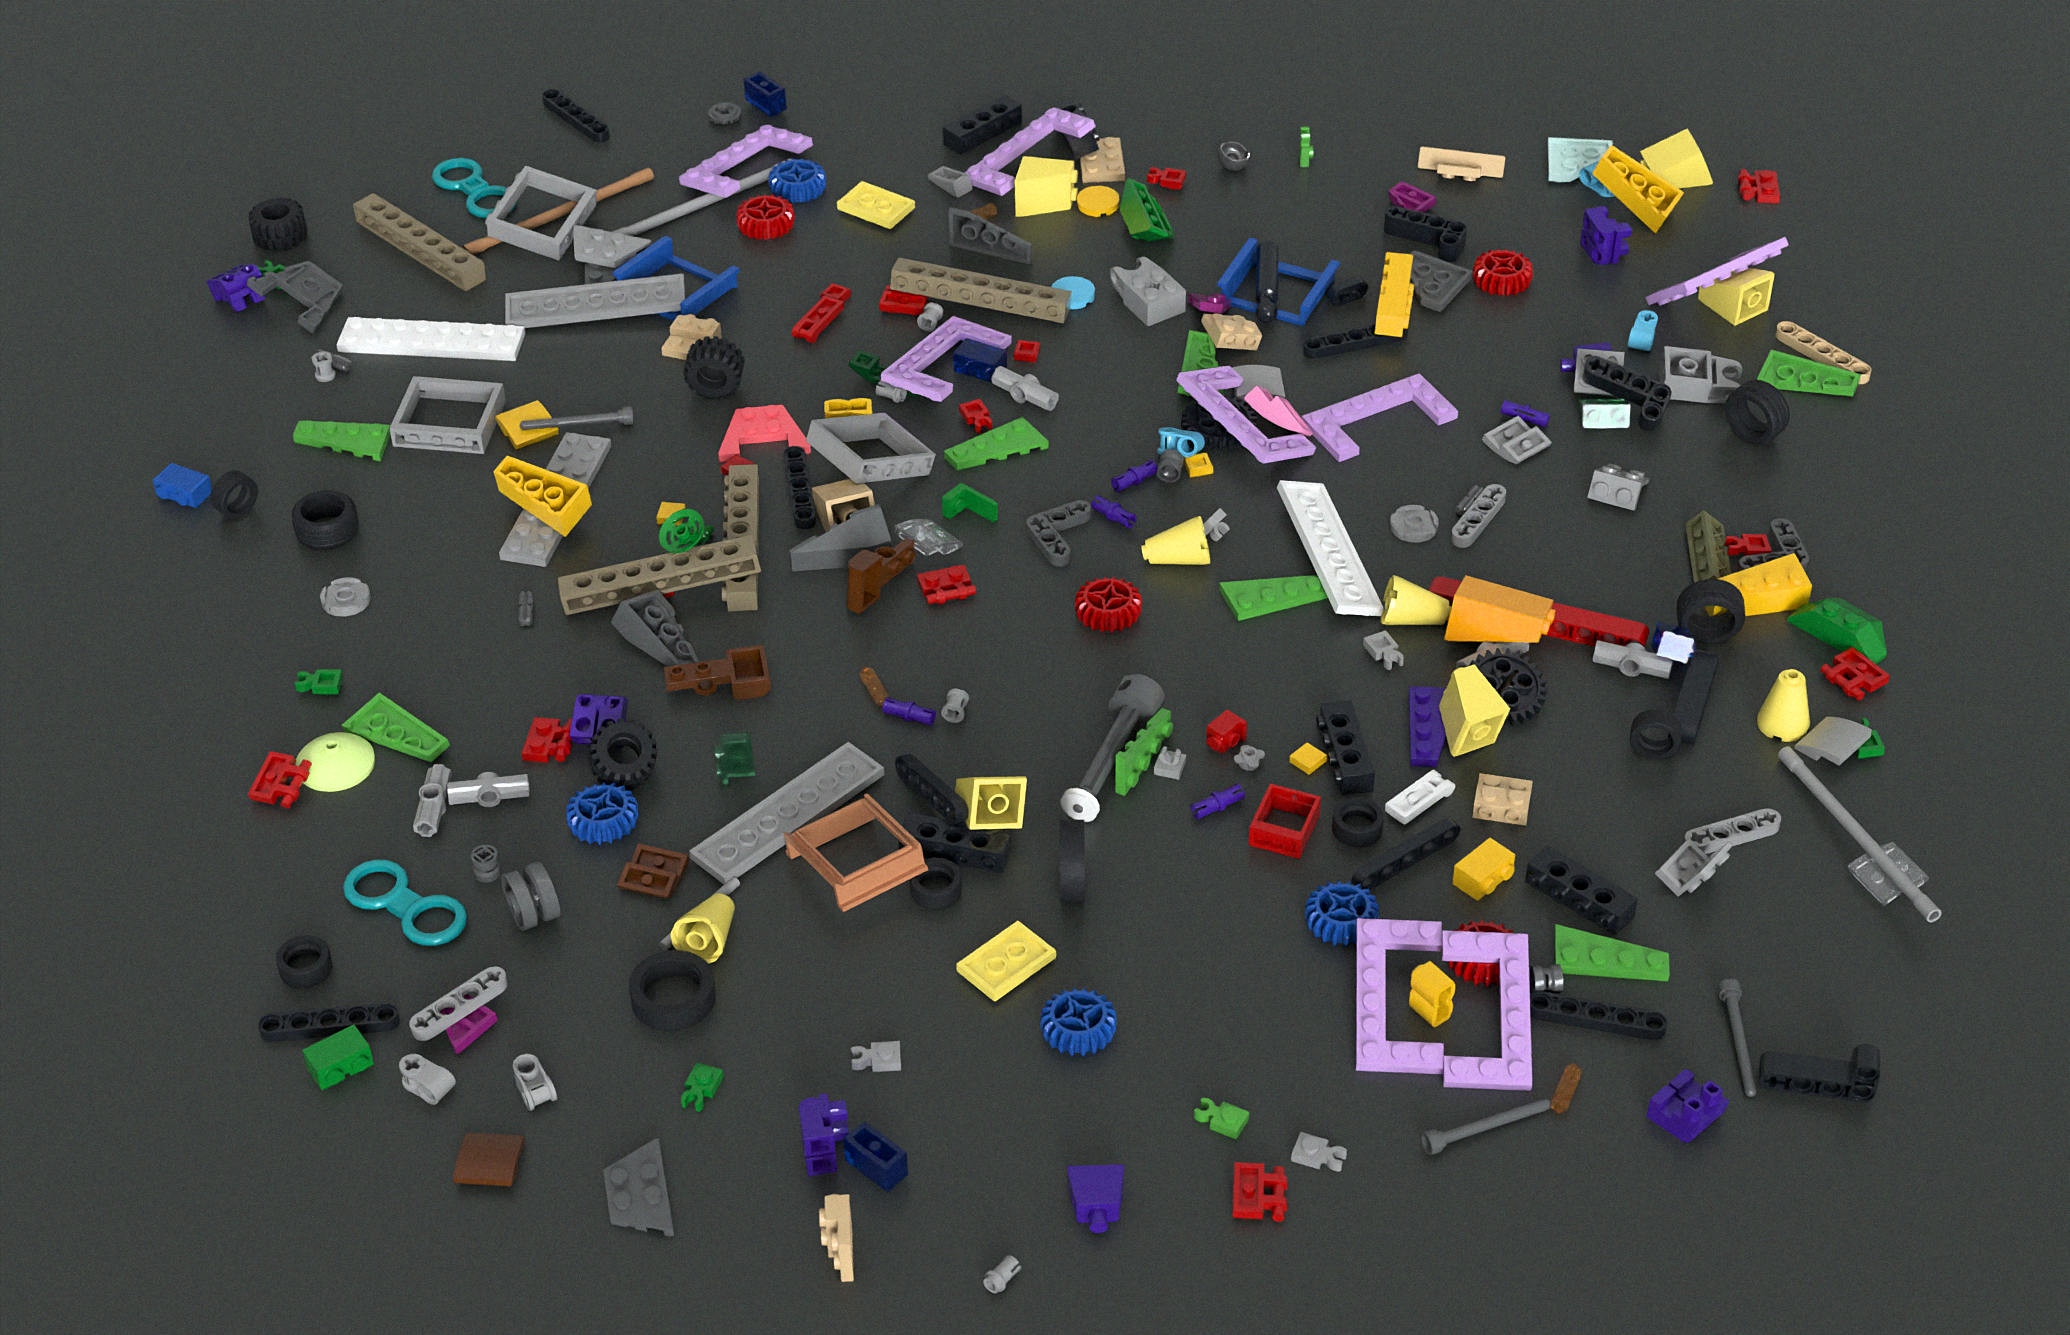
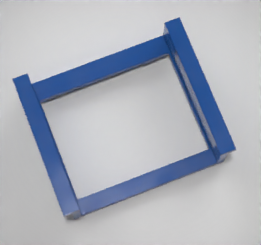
[613,236,740,321]
[1217,238,1340,326]

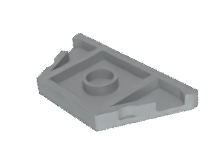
[573,225,652,268]

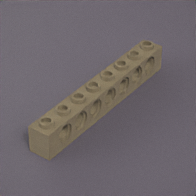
[353,193,486,291]
[890,258,1072,323]
[722,464,760,611]
[558,534,761,615]

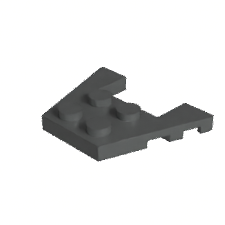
[247,261,343,334]

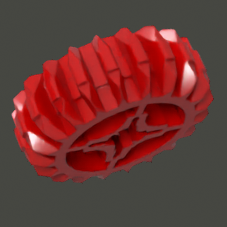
[736,194,795,241]
[1472,248,1533,297]
[1075,576,1142,633]
[1448,918,1513,987]

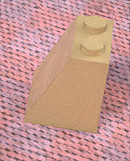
[812,479,875,532]

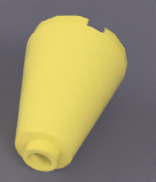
[1141,516,1210,565]
[1381,575,1452,625]
[1757,669,1810,742]
[671,893,735,964]

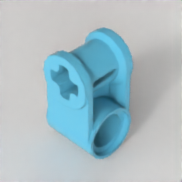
[1579,161,1615,197]
[1627,310,1658,352]
[1157,427,1205,457]

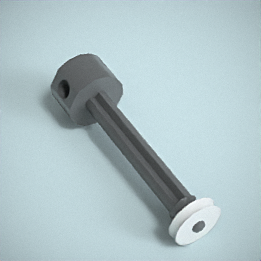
[1060,674,1165,822]

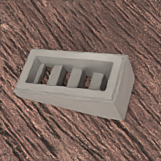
[927,166,973,198]

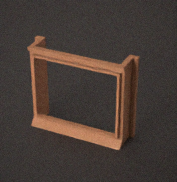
[783,794,928,912]

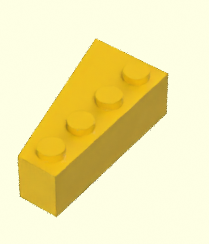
[1592,145,1684,234]
[1375,252,1414,337]
[493,456,592,537]
[1705,553,1812,617]

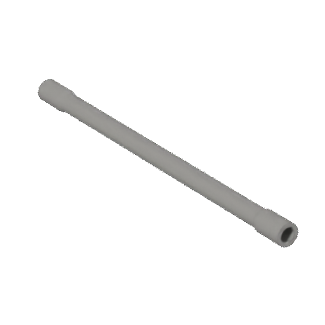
[613,158,792,236]
[1778,747,1941,922]

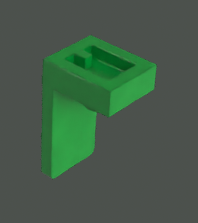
[942,483,998,522]

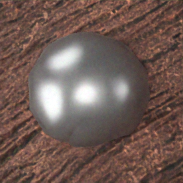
[1218,141,1250,171]

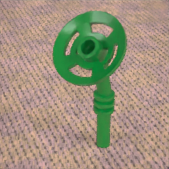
[659,509,714,554]

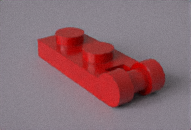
[792,295,844,343]

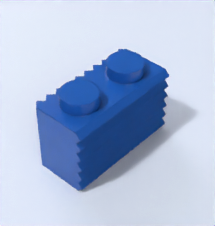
[153,462,212,508]

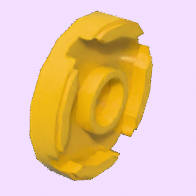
[1077,186,1119,217]

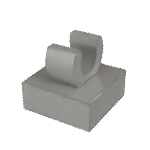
[1203,508,1230,542]
[1154,746,1186,780]

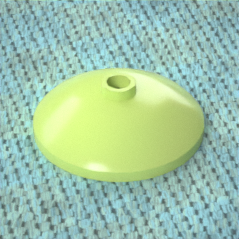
[295,732,375,792]

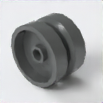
[501,861,561,931]

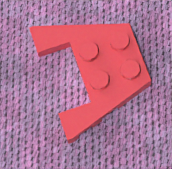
[718,405,811,462]

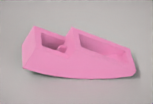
[1244,385,1313,436]

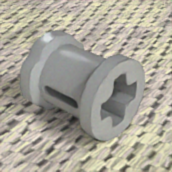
[917,302,943,332]
[311,351,336,382]
[941,688,969,723]

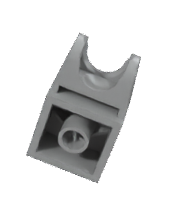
[1110,256,1186,326]
[1659,346,1742,403]

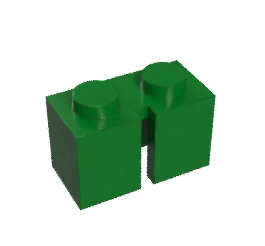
[302,1025,374,1090]

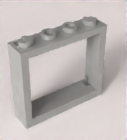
[485,166,596,261]
[389,376,506,454]
[806,413,936,484]

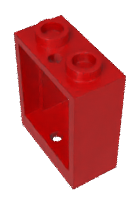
[1249,783,1321,859]

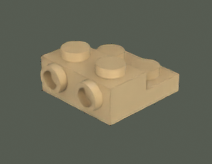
[1201,313,1262,350]
[661,314,722,360]
[1473,773,1533,826]
[819,1194,854,1282]

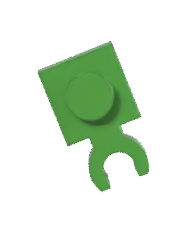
[1299,127,1313,167]
[1194,1098,1249,1140]

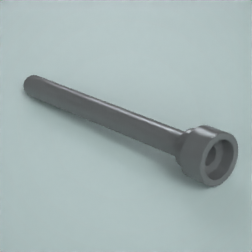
[519,406,633,430]
[1717,979,1756,1097]
[1421,1099,1551,1155]

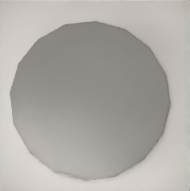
[1390,505,1439,543]
[320,577,371,617]

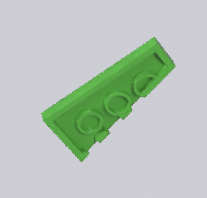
[1177,330,1224,396]
[1757,349,1861,396]
[944,417,1049,470]
[293,420,391,462]
[1219,575,1328,621]
[341,692,450,762]
[1115,708,1173,796]
[1554,924,1670,981]

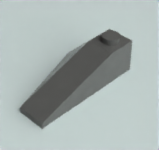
[949,207,1032,264]
[789,504,892,572]
[611,590,699,666]

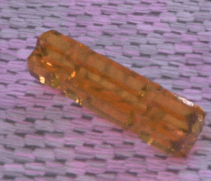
[969,203,997,219]
[859,667,890,706]
[1550,1063,1582,1113]

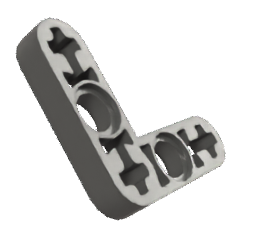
[1026,500,1091,567]
[1737,518,1809,572]

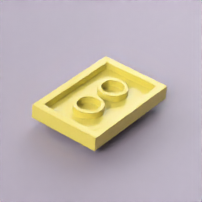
[837,181,915,229]
[956,921,1056,1002]

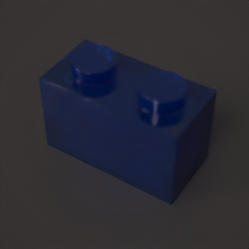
[744,71,787,117]
[953,338,1007,383]
[1650,621,1696,663]
[843,1121,908,1192]

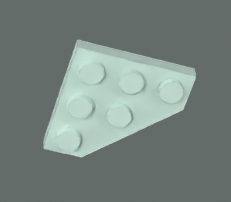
[1548,138,1613,182]

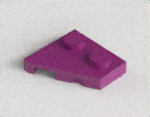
[1388,181,1436,213]
[1188,293,1231,314]
[440,987,498,1054]

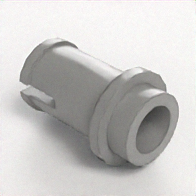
[876,381,907,403]
[983,1255,1021,1293]

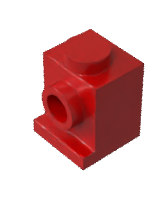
[1206,710,1247,754]

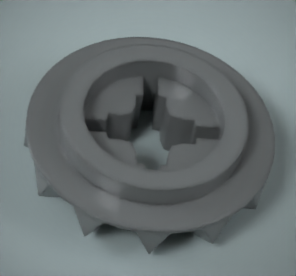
[708,102,742,125]

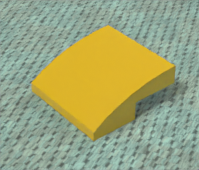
[495,400,559,450]

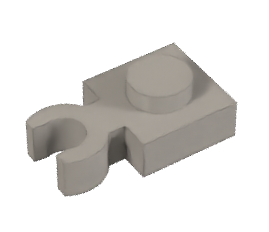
[1363,630,1404,670]
[851,1041,901,1072]
[1291,1132,1347,1171]

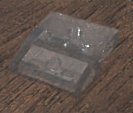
[894,518,963,556]
[1847,842,1929,906]

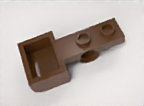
[846,538,916,614]
[664,644,771,700]

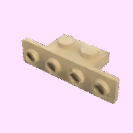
[1418,146,1505,181]

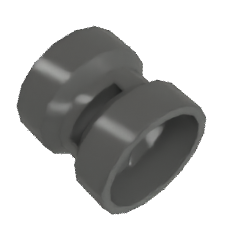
[1157,449,1184,483]
[471,844,501,883]
[1529,964,1563,993]

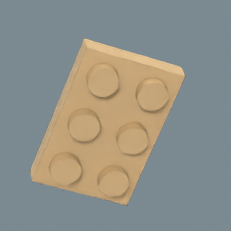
[1079,137,1125,183]

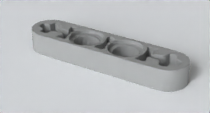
[1451,484,1506,548]
[1684,808,1781,854]
[410,966,508,1041]

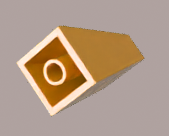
[1444,575,1556,642]

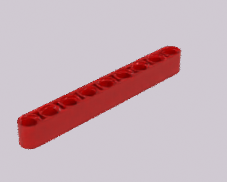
[1428,577,1650,647]

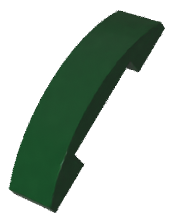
[849,350,942,397]

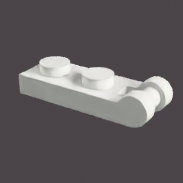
[1385,770,1455,825]

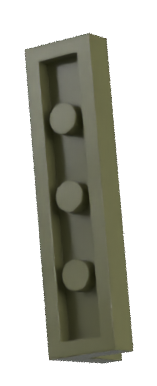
[1685,510,1731,582]

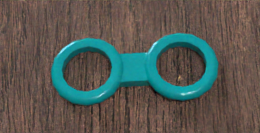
[432,158,517,218]
[343,859,468,946]

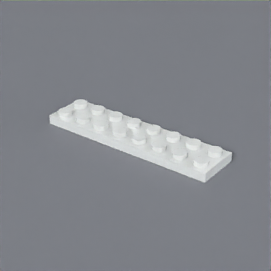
[337,317,525,361]
[1277,480,1384,616]

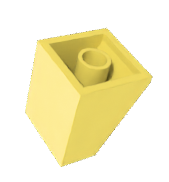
[1640,128,1713,188]
[1015,156,1078,217]
[1698,268,1774,326]
[1439,665,1510,757]
[955,776,1027,829]

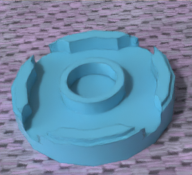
[1052,276,1095,309]

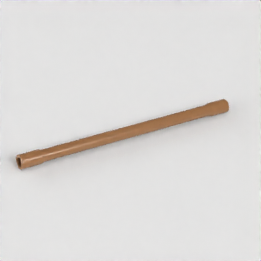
[462,167,654,255]

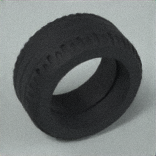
[1725,380,1790,445]
[292,490,359,550]
[1676,579,1745,643]

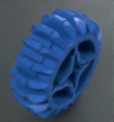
[768,158,826,204]
[566,781,639,845]
[1305,879,1380,947]
[1040,987,1117,1057]

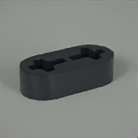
[1327,276,1368,306]

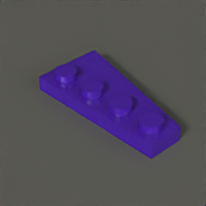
[1409,686,1446,767]

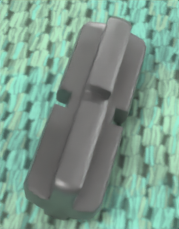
[316,349,352,372]
[1455,485,1484,516]
[518,591,533,627]

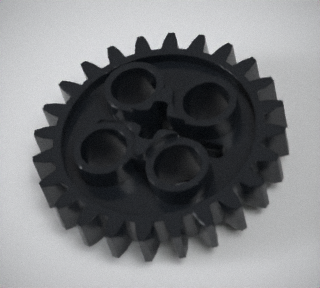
[1181,395,1257,451]
[1469,648,1548,726]

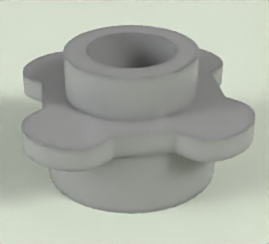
[1234,745,1265,771]

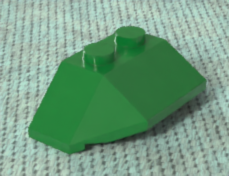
[1120,178,1175,242]
[1787,597,1887,665]

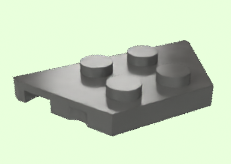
[603,1138,674,1236]

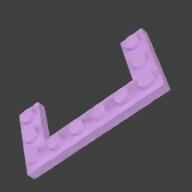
[965,107,1095,196]
[679,125,813,198]
[1646,237,1788,306]
[881,316,1012,402]
[1176,366,1316,463]
[1302,373,1458,462]
[1356,918,1444,1074]
[1442,931,1532,1091]

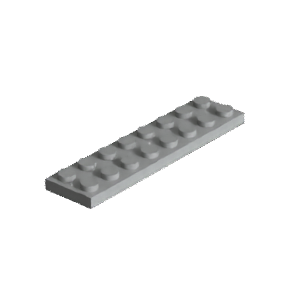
[505,274,686,328]
[499,432,611,567]
[689,742,885,884]

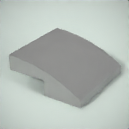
[1232,365,1285,403]
[1482,416,1552,464]
[1795,717,1872,766]

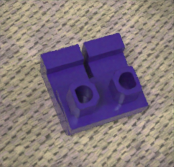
[1580,206,1632,265]
[206,263,266,311]
[570,694,628,747]
[1646,1068,1729,1143]
[799,1093,849,1177]

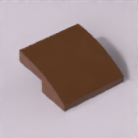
[617,843,690,899]
[453,1132,525,1186]

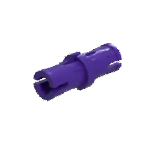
[1501,399,1550,428]
[1111,460,1158,492]
[1091,495,1137,529]
[882,697,936,726]
[1190,783,1245,820]

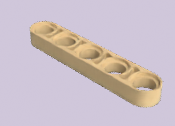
[1775,321,1871,384]

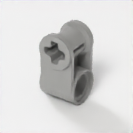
[399,1054,456,1105]
[513,1054,557,1111]

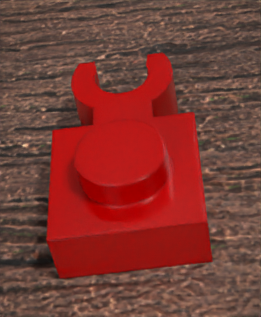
[1147,167,1186,190]
[959,399,992,433]
[1724,534,1772,556]

